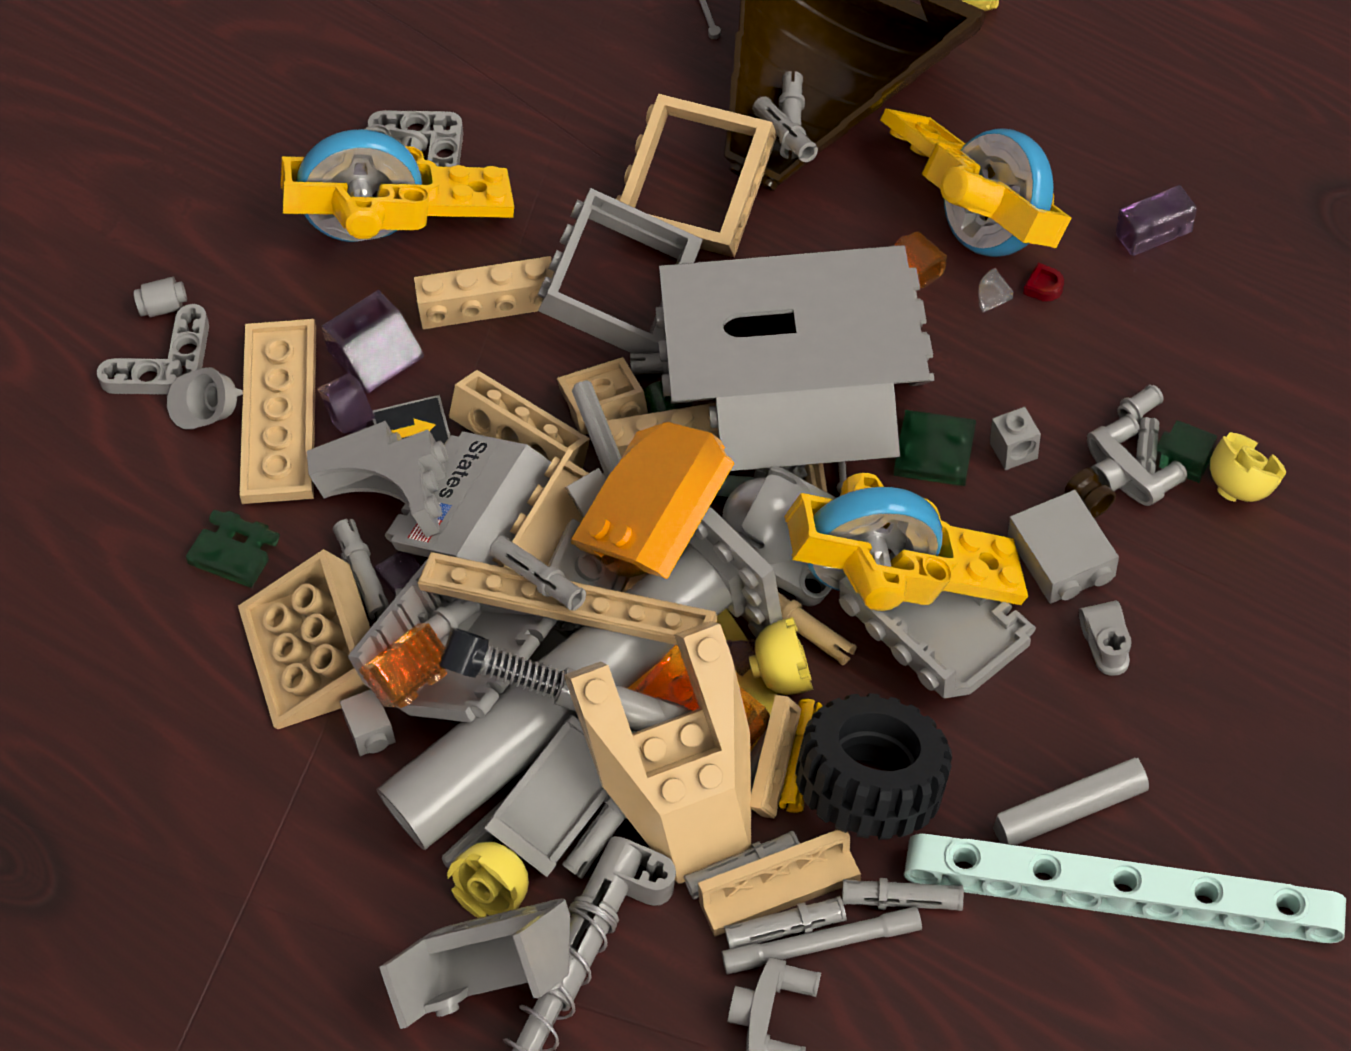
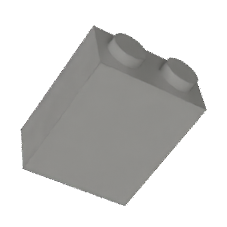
[1008,490,1119,604]

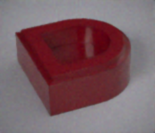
[1023,262,1064,301]

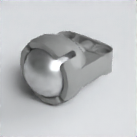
[722,466,836,606]

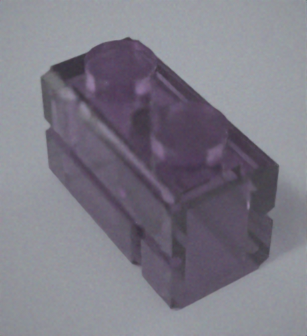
[1116,185,1197,256]

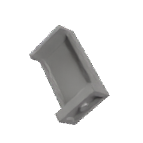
[483,715,608,877]

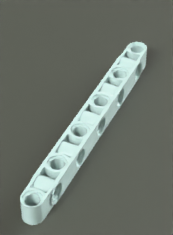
[904,834,1346,943]

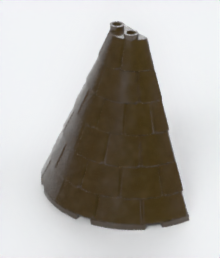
[724,0,985,191]

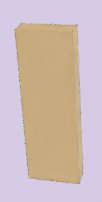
[750,695,802,819]

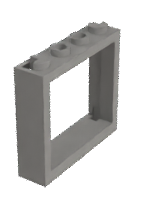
[538,188,703,354]

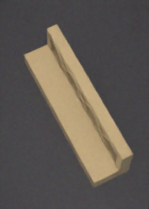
[698,830,861,937]

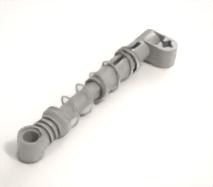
[503,836,676,1051]

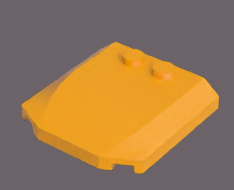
[571,422,734,579]

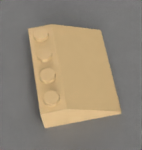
[238,549,370,729]

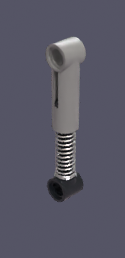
[439,627,692,732]

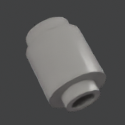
[134,276,187,318]

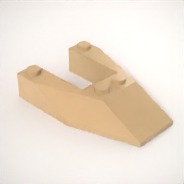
[564,621,751,884]

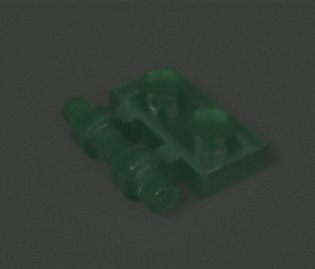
[186,510,280,588]

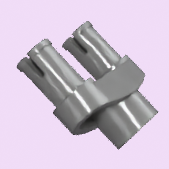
[1087,414,1187,506]
[727,957,821,1051]

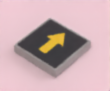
[371,395,450,444]

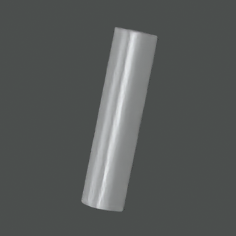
[993,758,1149,845]

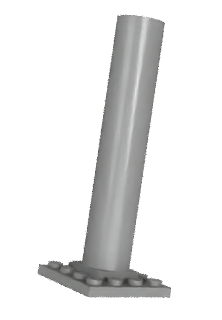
[376,506,783,850]

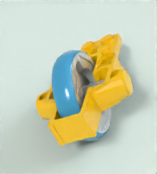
[880,108,1072,257]
[280,129,514,242]
[784,473,1028,611]

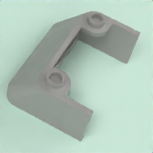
[379,898,570,1029]

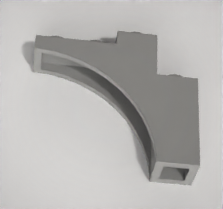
[307,421,449,538]

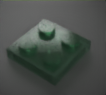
[894,410,976,486]

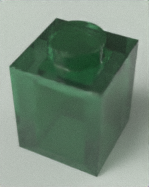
[1157,420,1218,483]

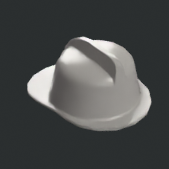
[167,367,243,429]

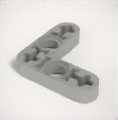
[368,110,464,167]
[97,304,209,394]

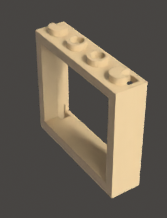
[616,94,777,258]

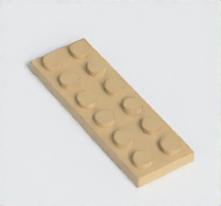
[240,319,316,504]

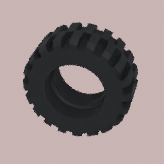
[795,693,952,840]

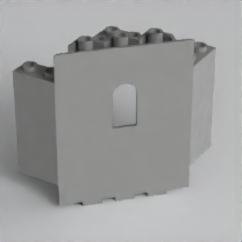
[656,245,934,471]

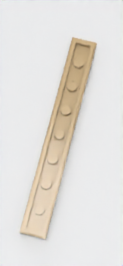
[417,552,718,645]

